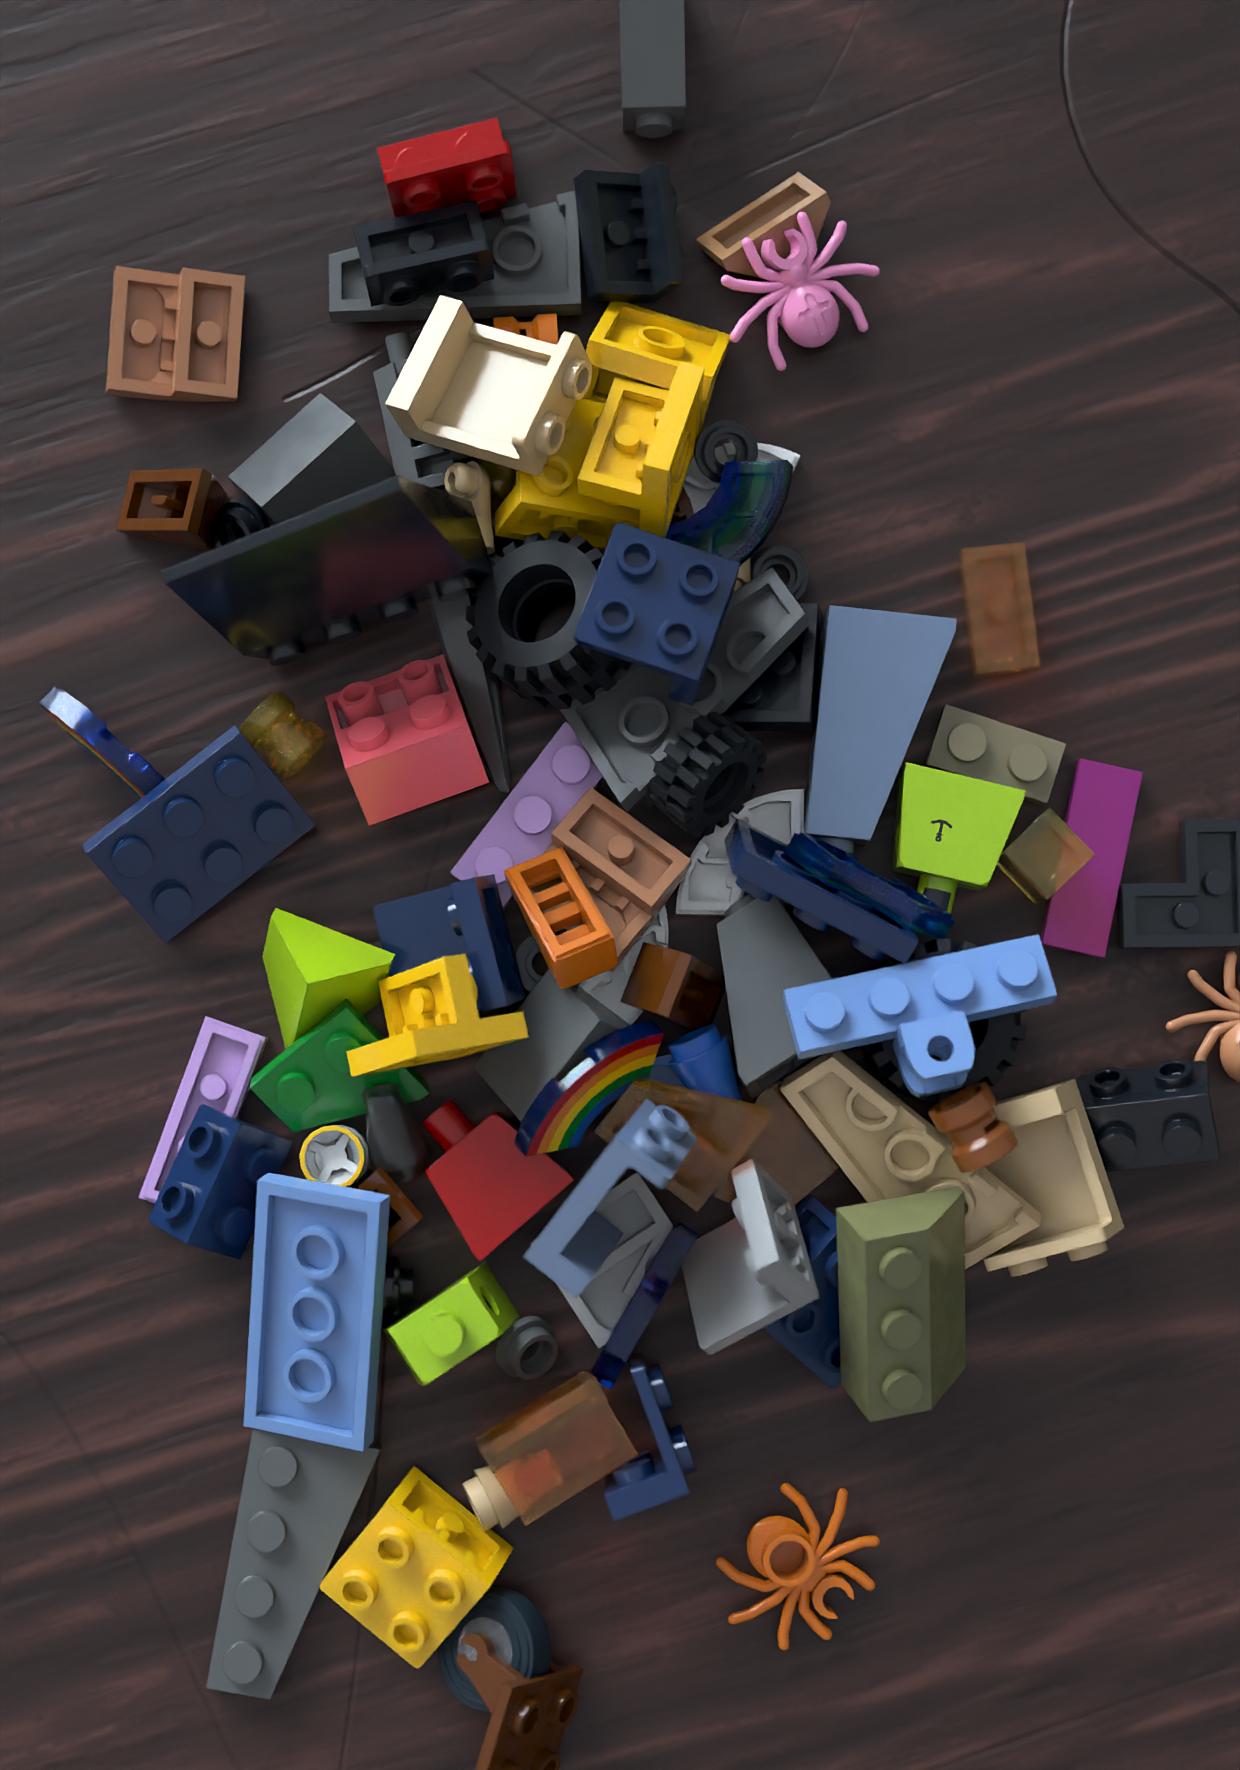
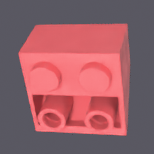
[325,654,489,826]

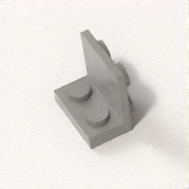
[679,1158,819,1355]

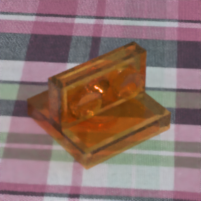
[474,1370,638,1526]

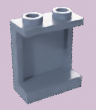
[523,1098,698,1299]

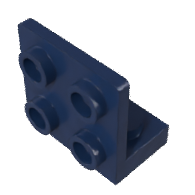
[574,523,740,706]
[373,874,526,1011]
[763,1194,841,1388]
[604,1353,697,1521]

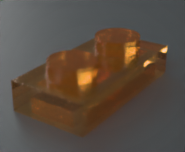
[958,542,1040,677]

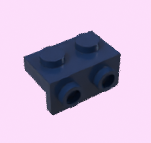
[149,1104,293,1260]

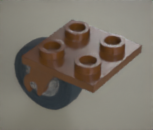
[437,1587,583,1770]

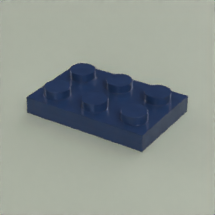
[82,725,316,944]
[724,819,919,964]

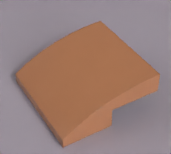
[106,266,245,402]
[512,787,692,972]

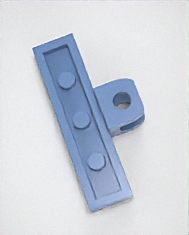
[782,934,1057,1097]

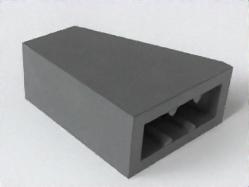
[619,0,686,138]
[717,895,832,1099]

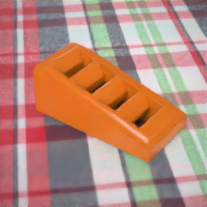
[504,847,618,989]

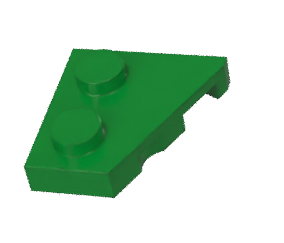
[250,998,429,1132]

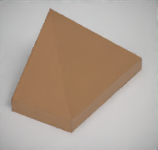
[696,172,831,278]

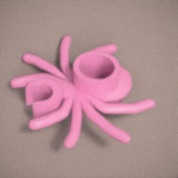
[721,212,880,371]

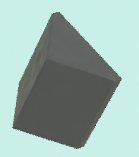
[228,393,396,526]
[473,968,646,1128]

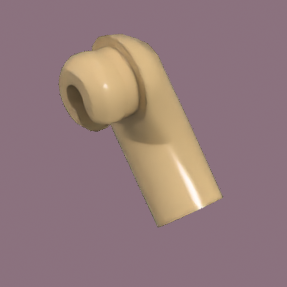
[444,461,495,555]

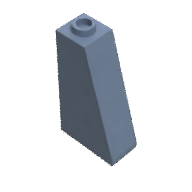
[803,605,957,855]

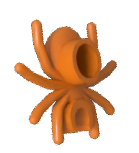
[715,1483,880,1651]

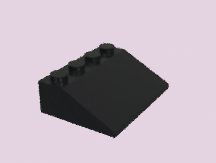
[161,476,494,666]

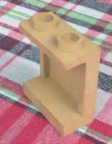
[385,295,592,476]
[944,1079,1124,1277]

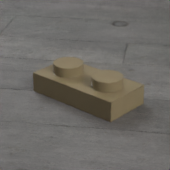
[924,704,1066,806]

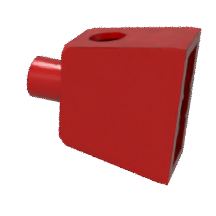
[422,1099,575,1261]

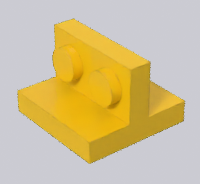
[582,301,730,436]
[577,360,705,538]
[347,954,529,1077]

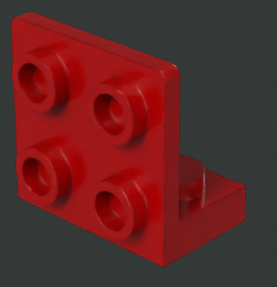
[377,118,517,218]

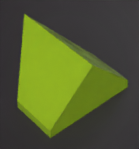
[262,908,395,1049]

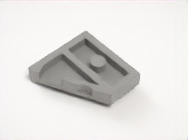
[530,1171,673,1348]

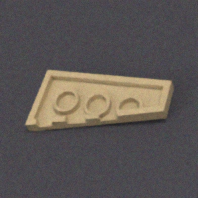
[780,1051,1042,1269]

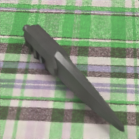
[373,332,510,793]

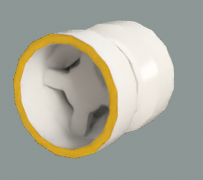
[300,1125,370,1187]

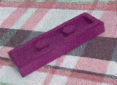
[1040,759,1143,959]

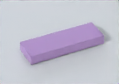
[139,1016,268,1203]

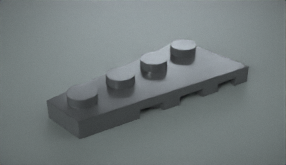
[329,190,582,323]
[560,567,810,812]
[206,1428,383,1700]

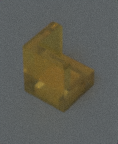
[997,808,1095,904]

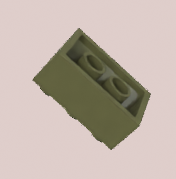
[836,1187,966,1422]

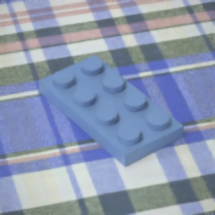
[244,1173,390,1452]

